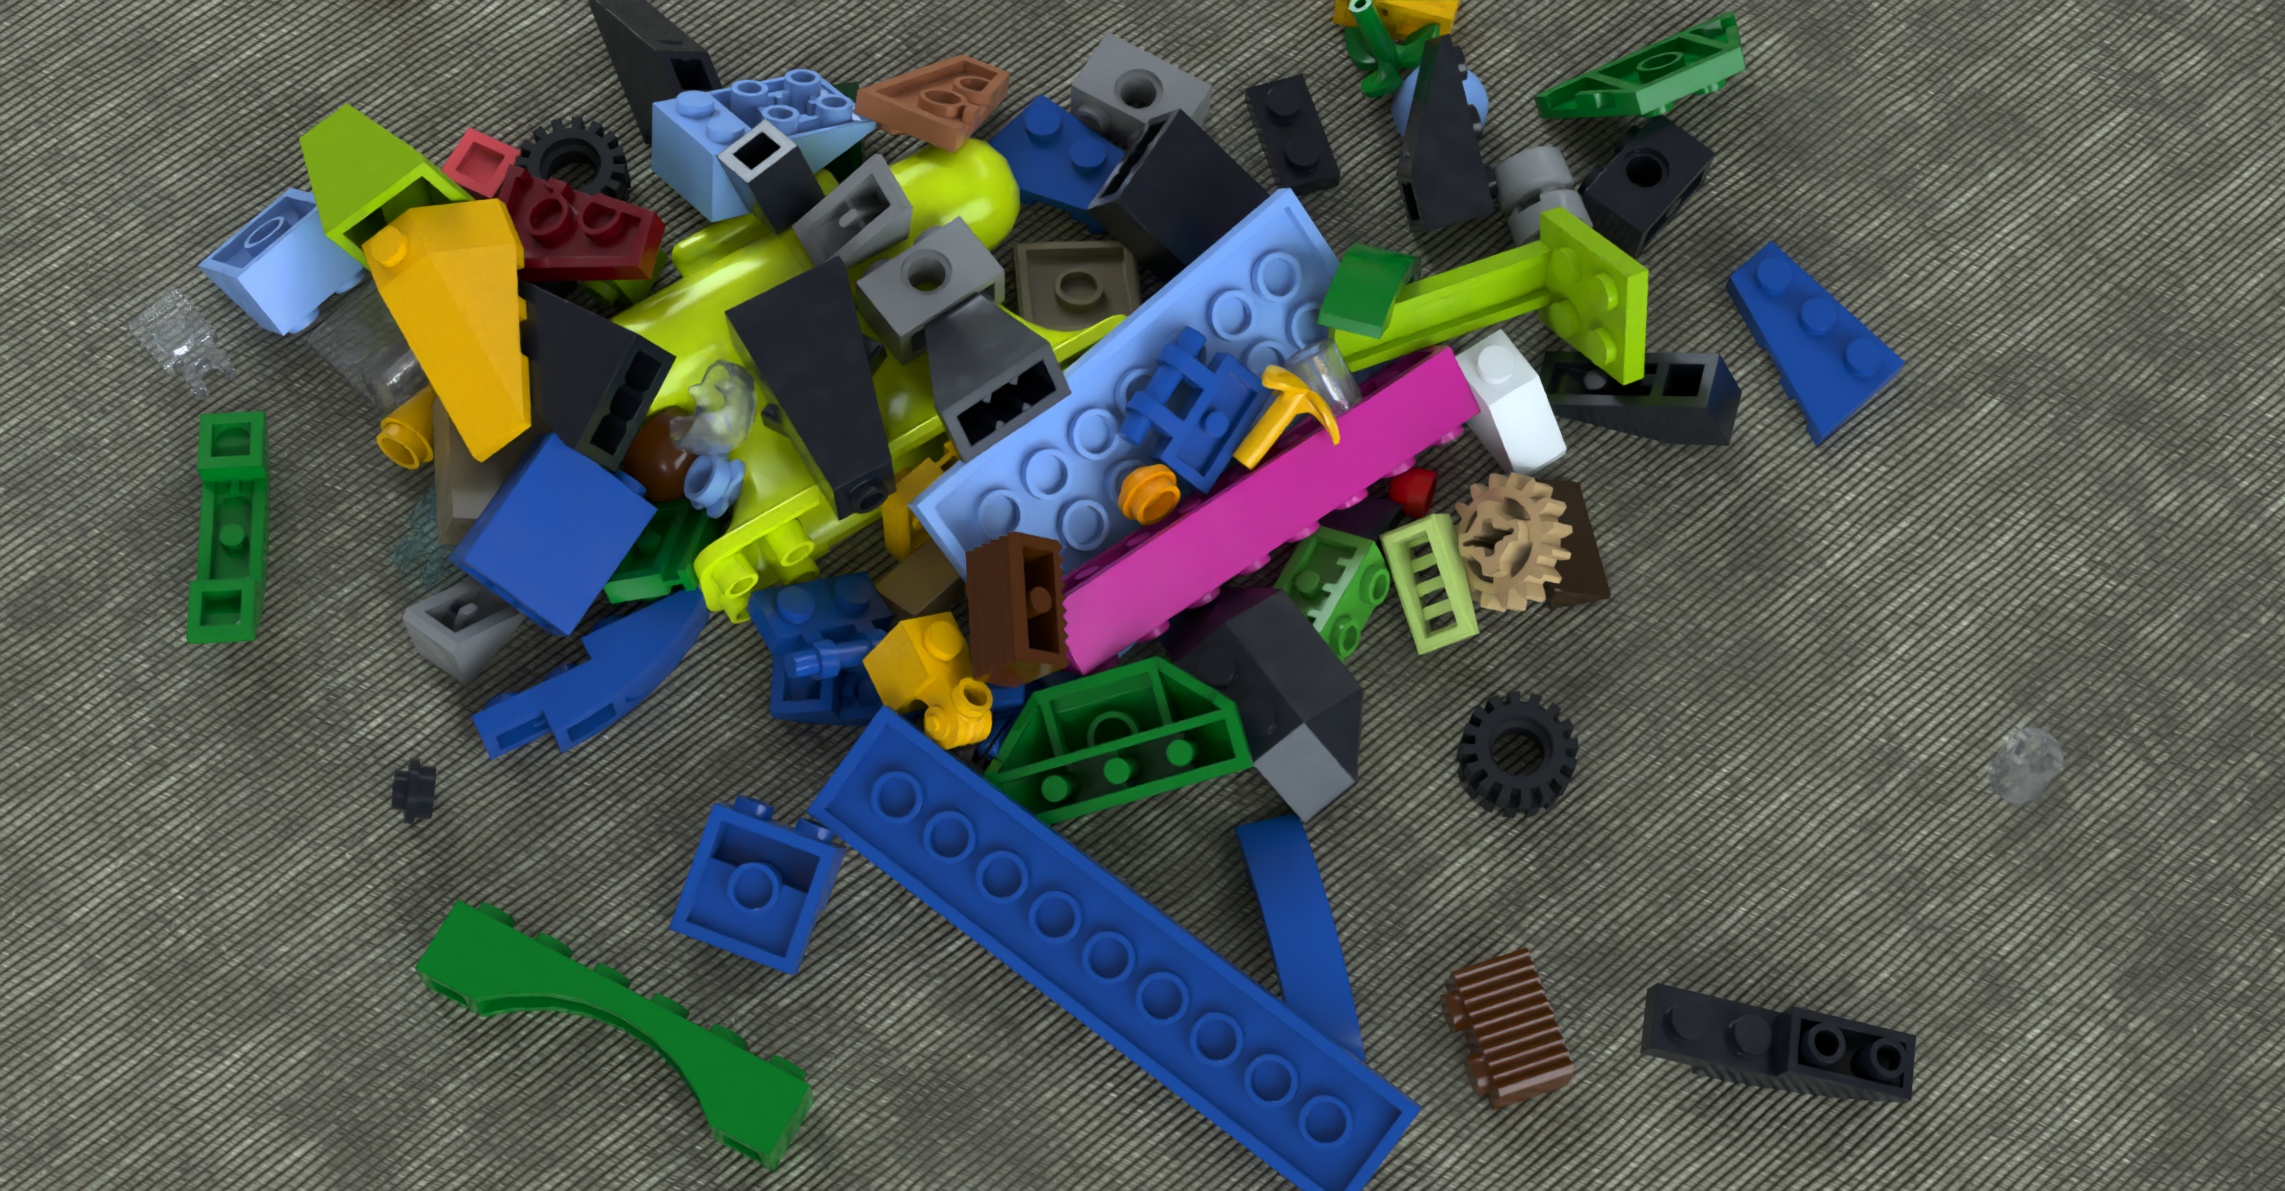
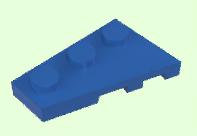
[1725,241,1905,447]

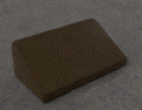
[1523,478,1611,610]

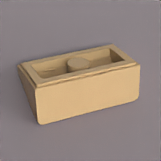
[875,537,965,620]

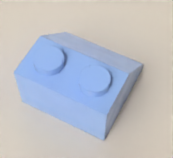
[198,188,366,336]

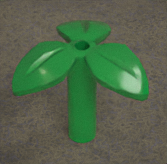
[1344,0,1439,98]

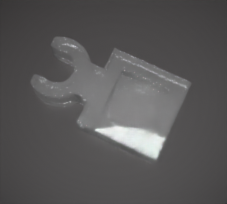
[125,288,237,400]

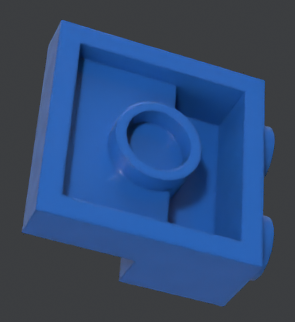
[669,795,847,975]

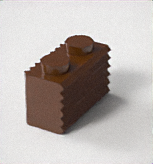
[965,532,1070,688]
[1440,948,1575,1110]

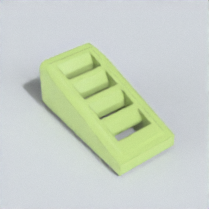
[1379,513,1479,655]

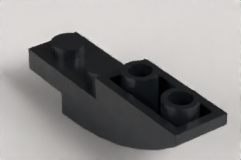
[1640,983,1916,1103]

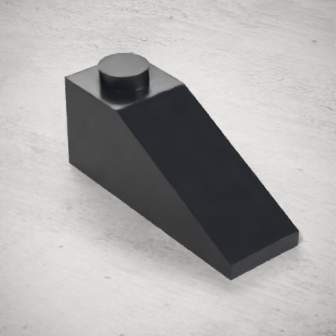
[1539,351,1742,446]

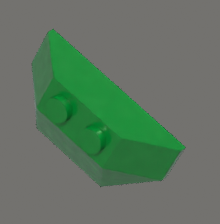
[983,656,1254,825]

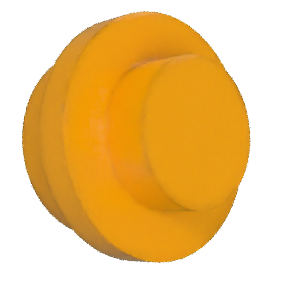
[1118,464,1180,526]

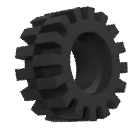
[515,117,631,203]
[1456,691,1579,818]

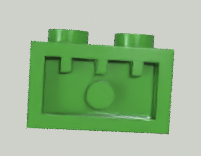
[1272,525,1392,663]

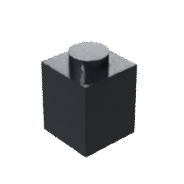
[716,119,826,235]

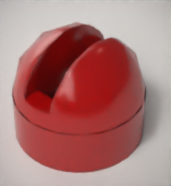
[1389,467,1438,519]

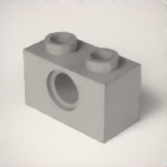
[1070,32,1212,148]
[856,216,1005,366]

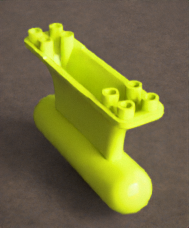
[608,137,1128,624]

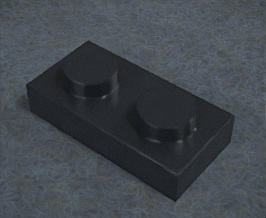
[1244,74,1341,197]

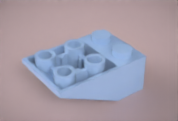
[651,69,876,222]

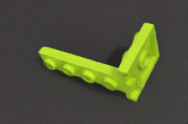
[1328,206,1649,385]

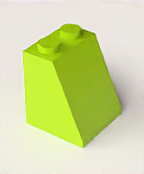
[299,103,476,272]

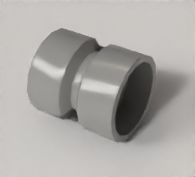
[1493,146,1593,248]

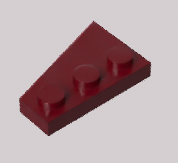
[498,163,666,282]

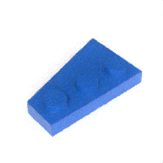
[988,94,1126,231]

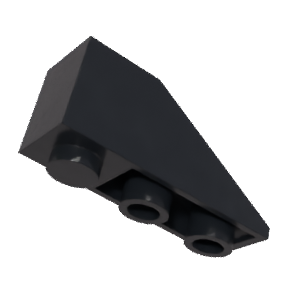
[588,0,723,144]
[1396,33,1497,233]

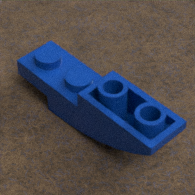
[471,585,710,760]

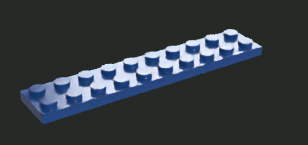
[806,705,1423,1191]

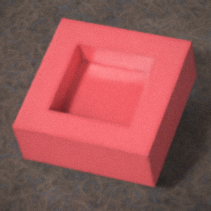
[441,127,522,201]

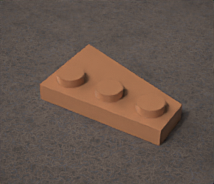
[854,54,1011,153]

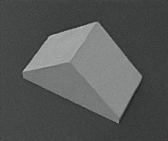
[792,154,913,270]
[402,578,526,687]

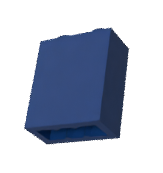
[448,432,658,636]

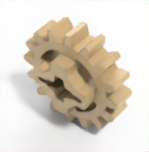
[1454,472,1573,612]

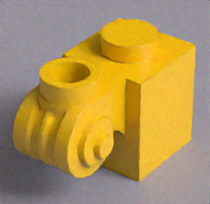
[862,611,993,750]

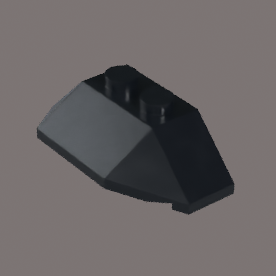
[1158,587,1364,824]

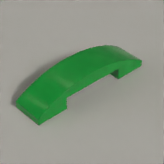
[1317,242,1421,339]
[186,411,270,644]

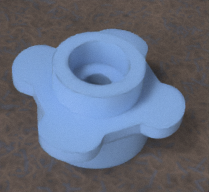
[684,451,745,519]

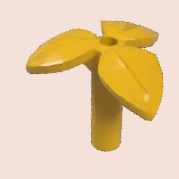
[1232,365,1340,471]

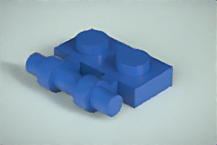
[1117,326,1274,495]
[746,571,893,681]

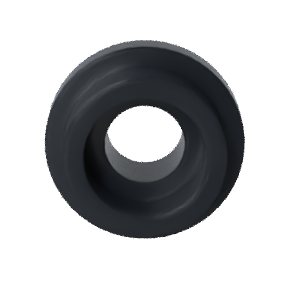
[391,758,436,824]

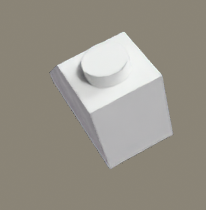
[1455,329,1567,477]

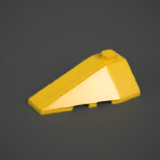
[361,198,532,463]

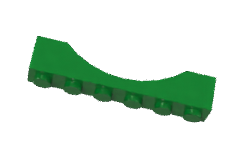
[415,900,814,1172]

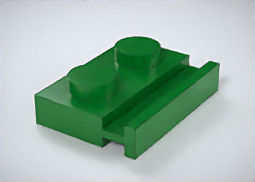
[603,498,729,604]

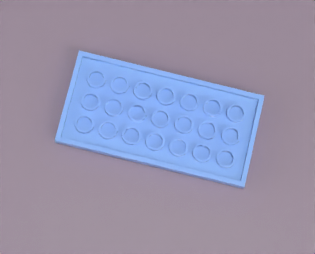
[907,188,1401,688]

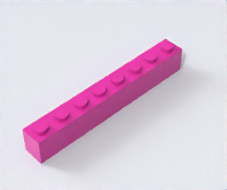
[1060,345,1481,677]

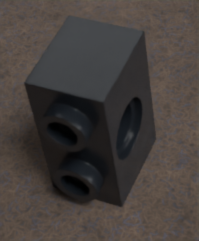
[1577,114,1715,259]

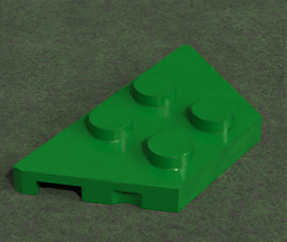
[1533,11,1746,119]

